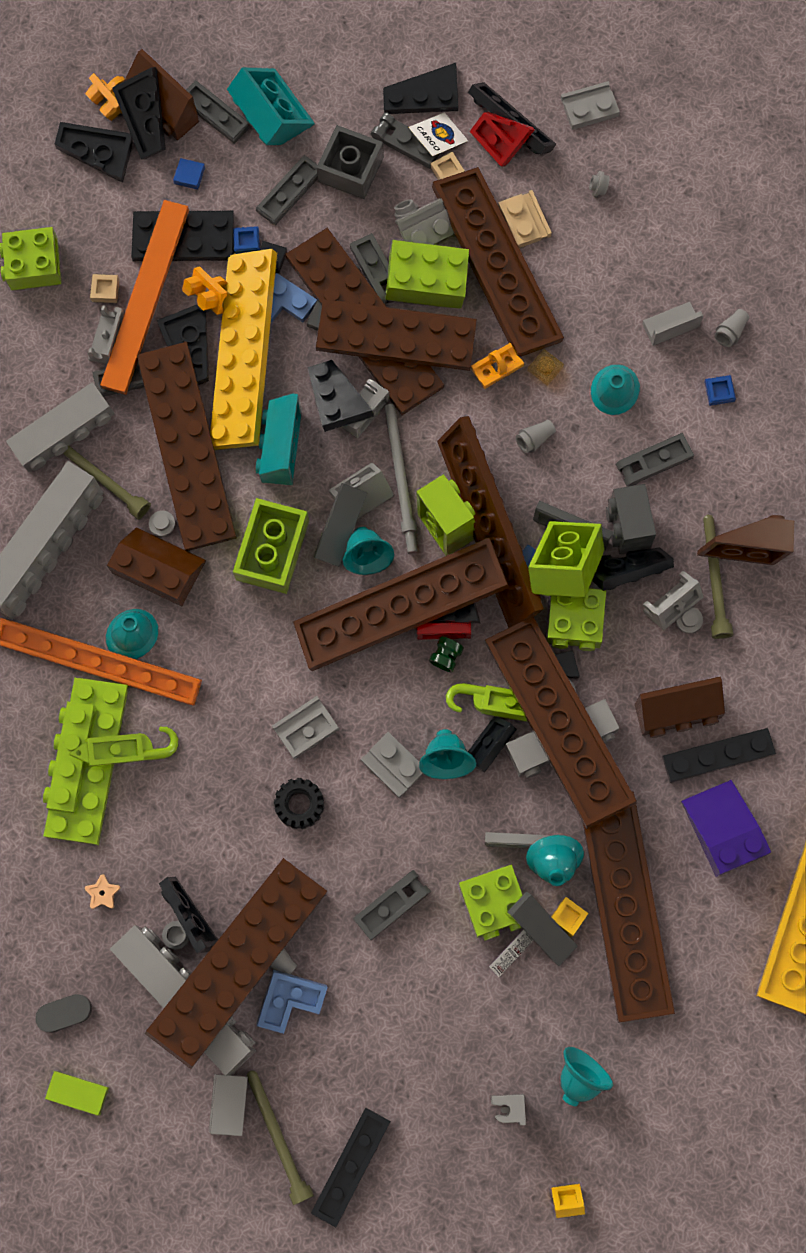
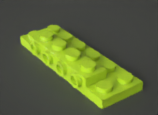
[43,677,129,845]

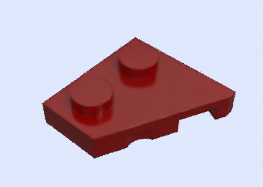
[469,112,535,167]

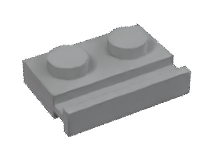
[561,81,620,130]
[395,198,455,245]
[272,696,339,760]
[360,732,423,798]

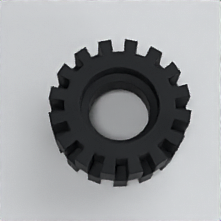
[274,778,324,829]

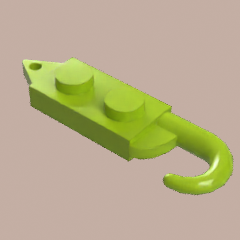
[446,683,528,722]
[69,727,178,767]

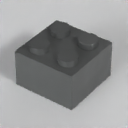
[316,125,384,199]
[606,484,656,555]

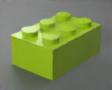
[385,240,469,309]
[416,474,475,556]
[233,498,309,594]
[528,521,604,598]

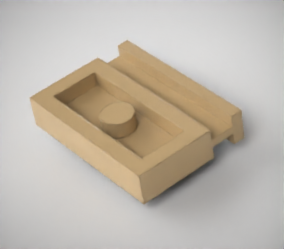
[498,190,552,248]

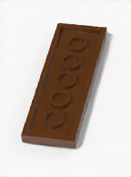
[316,299,477,371]

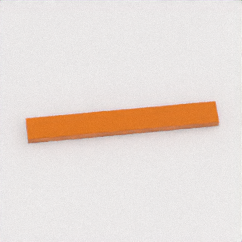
[100,200,189,395]
[0,618,202,705]

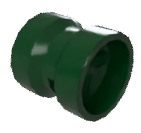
[429,636,464,673]

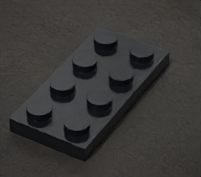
[131,210,234,261]

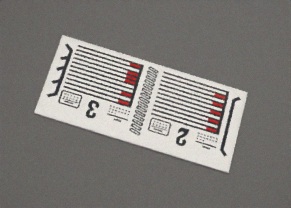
[489,930,533,977]

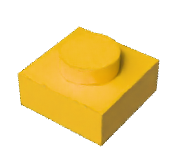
[551,897,589,937]
[551,1184,585,1218]

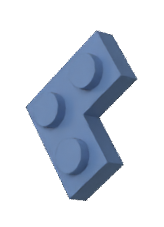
[270,273,317,325]
[256,970,328,1034]

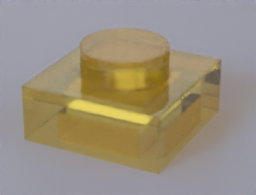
[527,349,564,386]

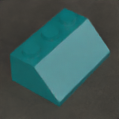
[227,67,315,145]
[256,393,302,485]

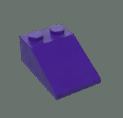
[681,780,771,877]

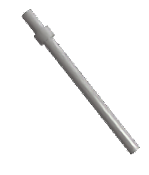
[385,404,418,554]

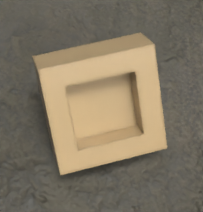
[431,152,465,180]
[90,274,120,303]

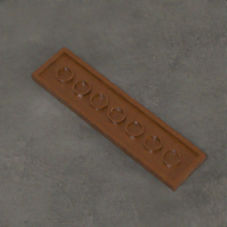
[432,167,564,357]
[285,227,444,416]
[137,342,237,551]
[437,416,544,628]
[293,538,510,671]
[485,617,637,829]
[582,791,675,1023]
[145,858,327,1069]

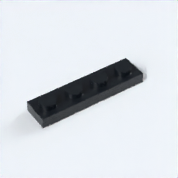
[467,82,556,155]
[662,728,776,783]
[311,1108,391,1227]

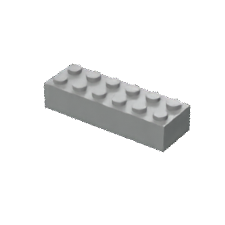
[0,461,103,620]
[110,925,256,1076]

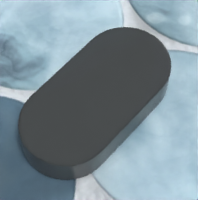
[35,994,92,1032]

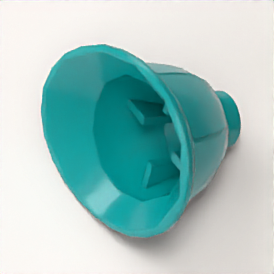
[591,365,640,415]
[343,527,395,575]
[106,609,158,659]
[419,729,476,779]
[526,835,584,886]
[560,1047,613,1107]

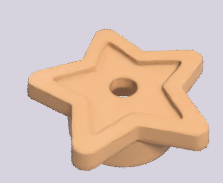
[85,874,120,909]

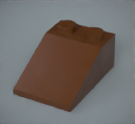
[697,515,795,565]

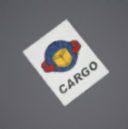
[408,112,468,156]

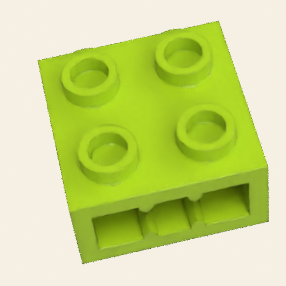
[0,227,62,290]
[547,588,606,651]
[459,864,523,941]

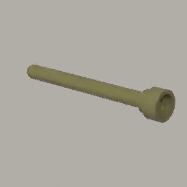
[63,446,151,520]
[703,514,734,639]
[247,1070,314,1205]

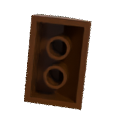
[124,49,199,141]
[107,527,206,607]
[634,676,725,738]

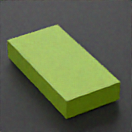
[45,1071,109,1116]

